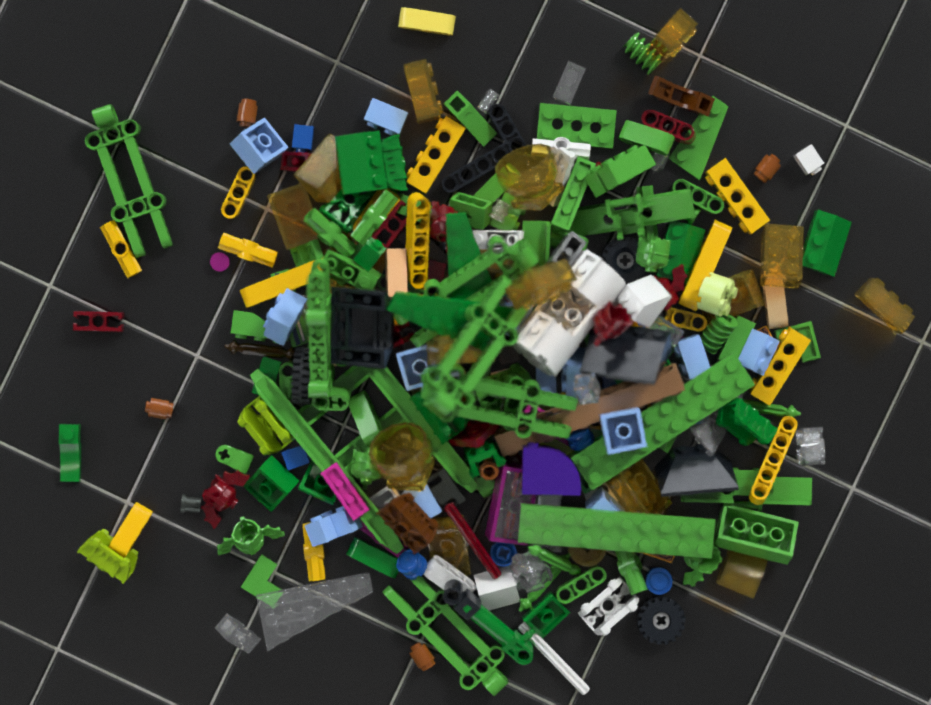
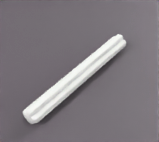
[518,622,590,695]

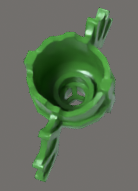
[636,237,671,273]
[351,447,385,490]
[217,516,285,555]
[683,546,723,587]

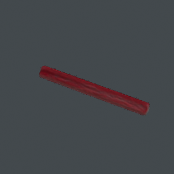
[444,503,501,579]

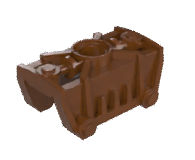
[376,493,439,555]

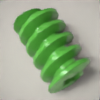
[622,32,663,75]
[700,314,738,354]

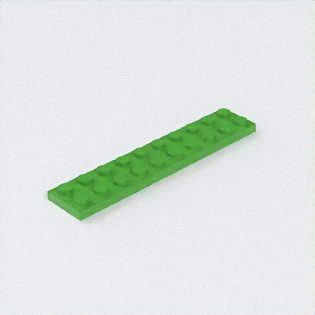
[571,352,755,490]
[518,503,715,559]

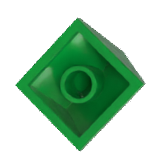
[298,460,337,505]
[522,591,570,639]

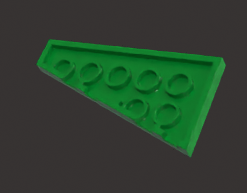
[446,213,501,304]
[387,291,514,354]

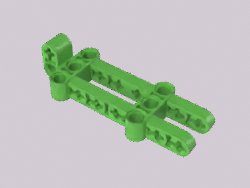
[85,104,173,258]
[394,236,539,347]
[306,258,351,411]
[421,275,534,417]
[421,364,578,438]
[382,576,509,696]

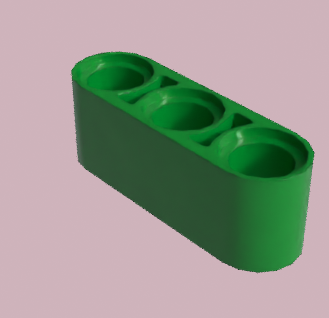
[346,537,399,579]

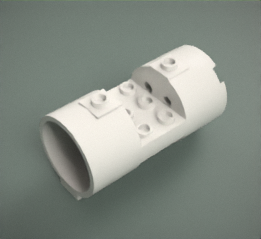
[511,250,626,377]

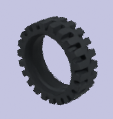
[291,347,312,405]

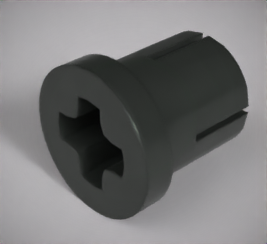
[180,494,201,513]

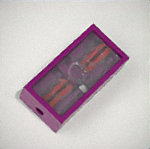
[485,462,537,546]

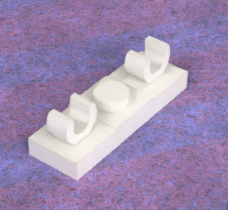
[541,147,578,207]

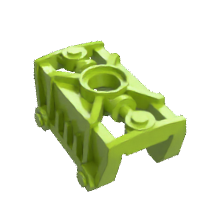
[237,395,295,455]
[77,529,138,584]

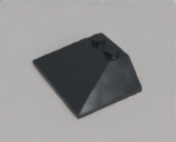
[331,287,394,369]
[655,444,739,497]

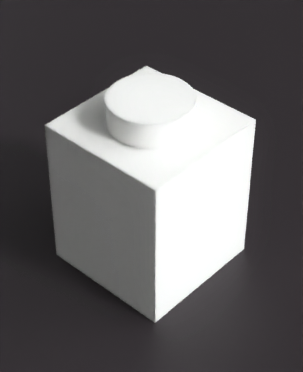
[793,144,824,176]

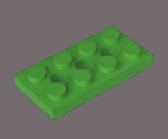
[537,103,617,149]

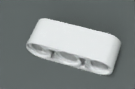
[424,555,477,594]

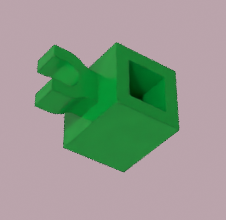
[353,237,387,272]

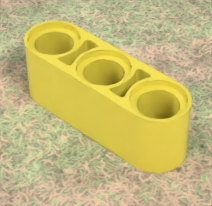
[398,7,456,36]

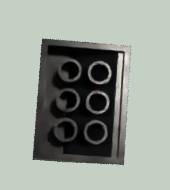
[580,326,672,385]

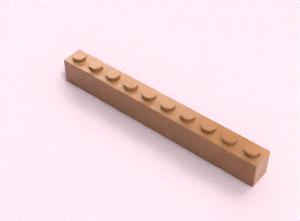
[494,363,685,457]

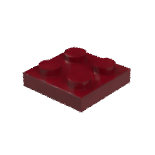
[449,419,501,448]

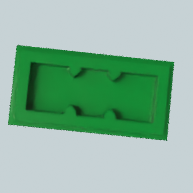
[252,356,282,395]

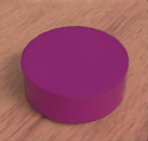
[210,252,230,272]

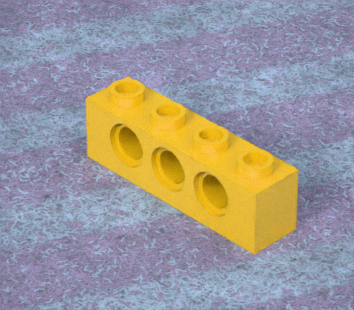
[406,116,466,194]
[705,158,770,234]
[749,326,811,406]

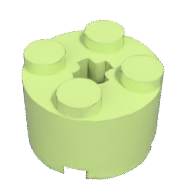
[697,273,738,316]

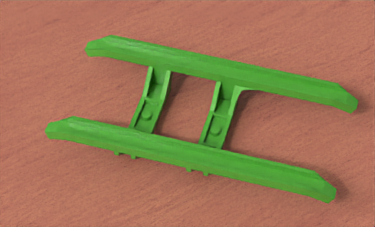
[250,366,478,554]

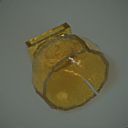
[495,143,564,210]
[369,422,435,491]

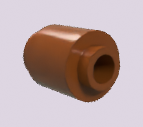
[236,99,258,128]
[753,154,781,183]
[145,398,174,420]
[479,457,499,480]
[409,642,436,671]

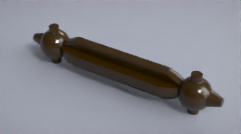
[224,340,295,361]

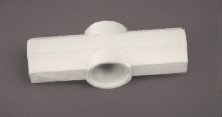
[531,137,590,161]

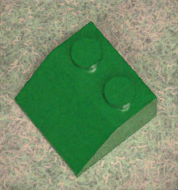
[243,455,299,512]

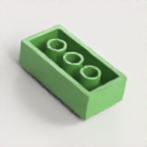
[713,503,799,565]

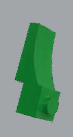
[59,424,81,482]

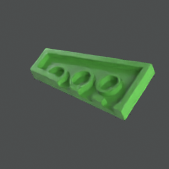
[668,96,729,181]

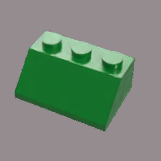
[335,131,387,195]
[798,210,852,277]
[655,221,706,284]

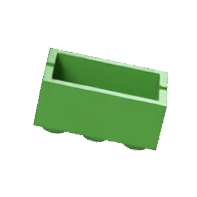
[585,145,656,198]

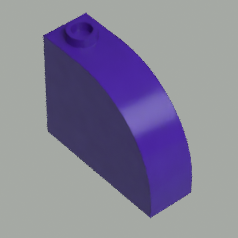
[521,442,581,496]

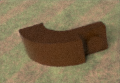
[648,76,715,117]

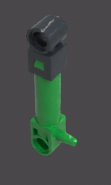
[443,579,536,665]

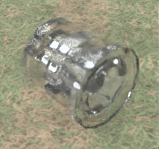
[488,199,513,223]

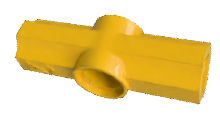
[100,220,142,278]
[218,233,278,268]
[302,522,325,581]

